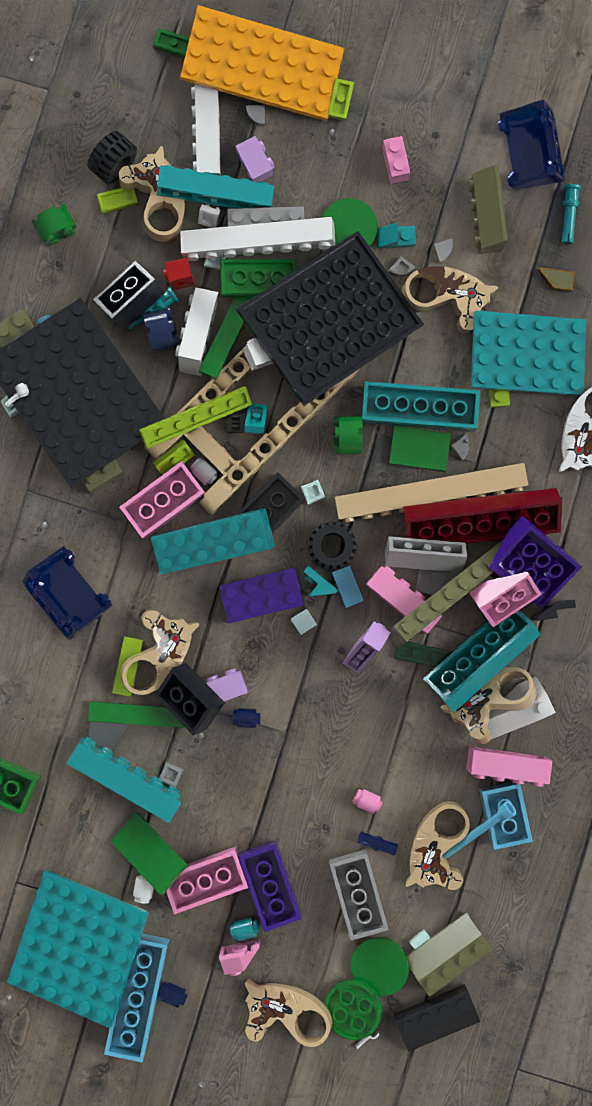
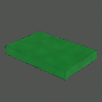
[389,426,451,472]

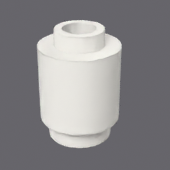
[133,874,154,904]

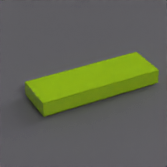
[112,636,144,697]

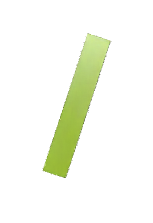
[139,386,252,449]

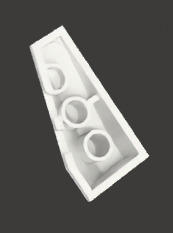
[487,676,555,739]

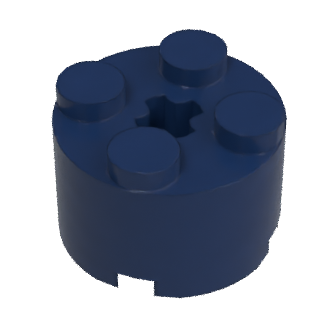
[143,307,179,351]

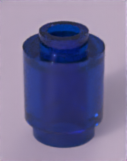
[233,708,261,728]
[157,982,188,1008]

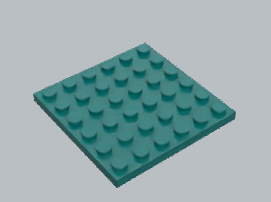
[7,870,149,1028]

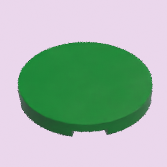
[322,198,378,248]
[351,937,410,996]
[324,979,383,1041]

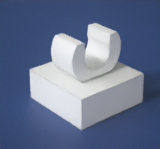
[198,204,220,228]

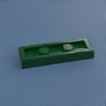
[394,641,454,667]

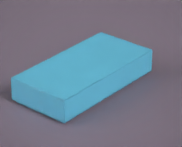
[332,565,364,608]

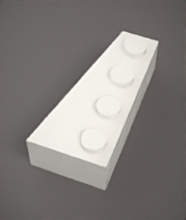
[175,288,218,376]

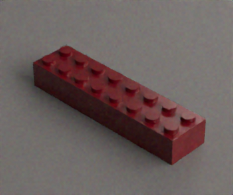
[403,488,562,544]

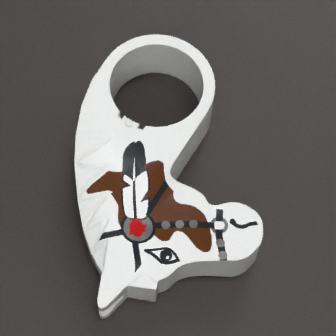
[559,387,592,472]

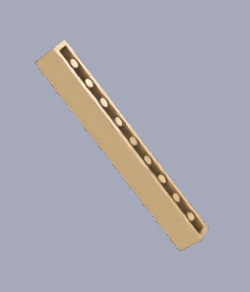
[334,463,528,523]

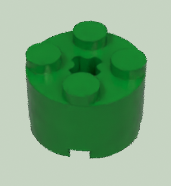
[32,204,77,246]
[333,416,363,454]

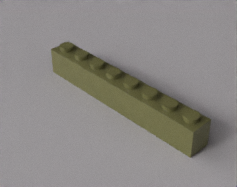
[389,540,503,648]

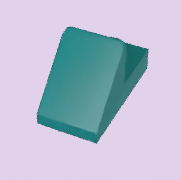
[377,223,416,249]
[244,403,268,434]
[304,566,338,596]

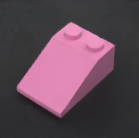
[469,572,542,627]

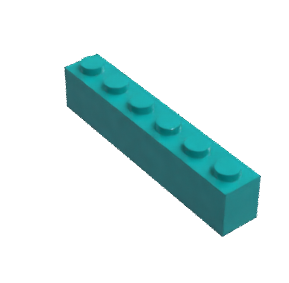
[156,165,274,209]

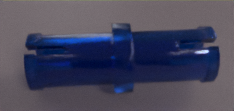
[357,831,398,856]

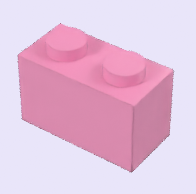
[382,136,410,184]

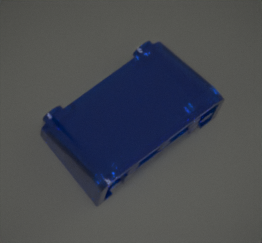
[498,99,565,189]
[23,546,112,640]

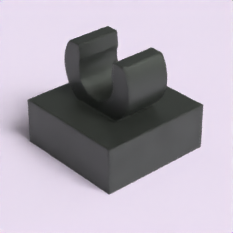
[226,413,246,433]

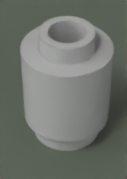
[190,457,218,486]

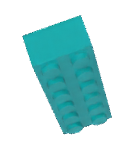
[361,381,480,432]
[150,508,275,575]
[423,610,541,712]
[66,737,181,823]

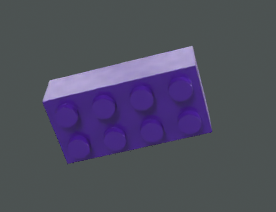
[219,568,303,623]
[239,840,302,932]

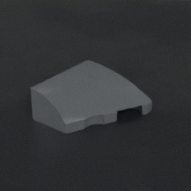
[89,721,129,751]

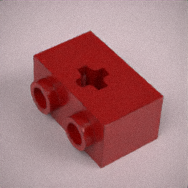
[163,258,195,291]

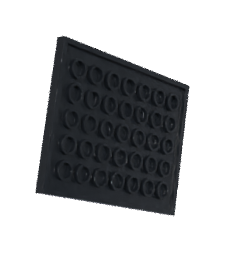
[236,231,424,406]
[0,297,165,489]

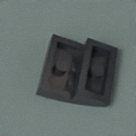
[531,600,576,621]

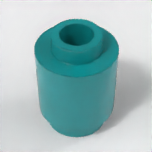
[230,917,260,941]

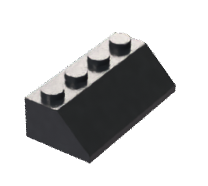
[394,985,480,1052]

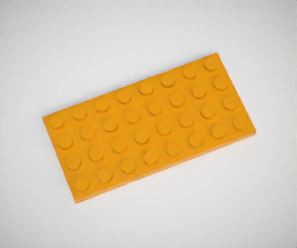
[180,5,344,122]

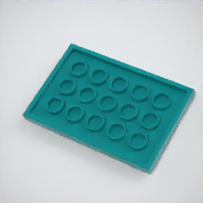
[471,311,586,396]

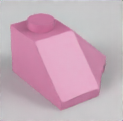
[219,939,260,976]

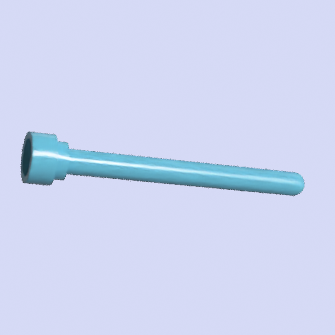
[443,801,516,858]

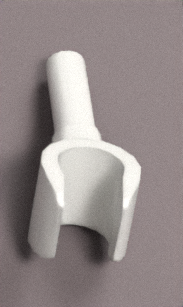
[5,383,29,407]
[355,1031,379,1049]

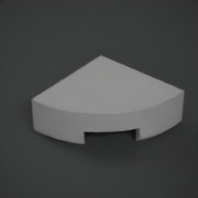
[246,105,265,126]
[433,239,453,263]
[389,256,416,276]
[450,434,469,461]

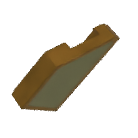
[539,267,575,292]

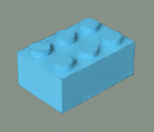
[479,782,533,850]

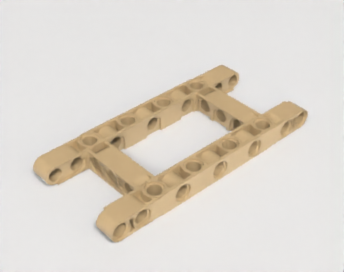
[144,348,359,515]

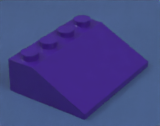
[489,516,582,609]

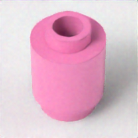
[352,789,383,814]

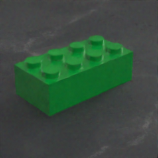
[0,757,42,815]

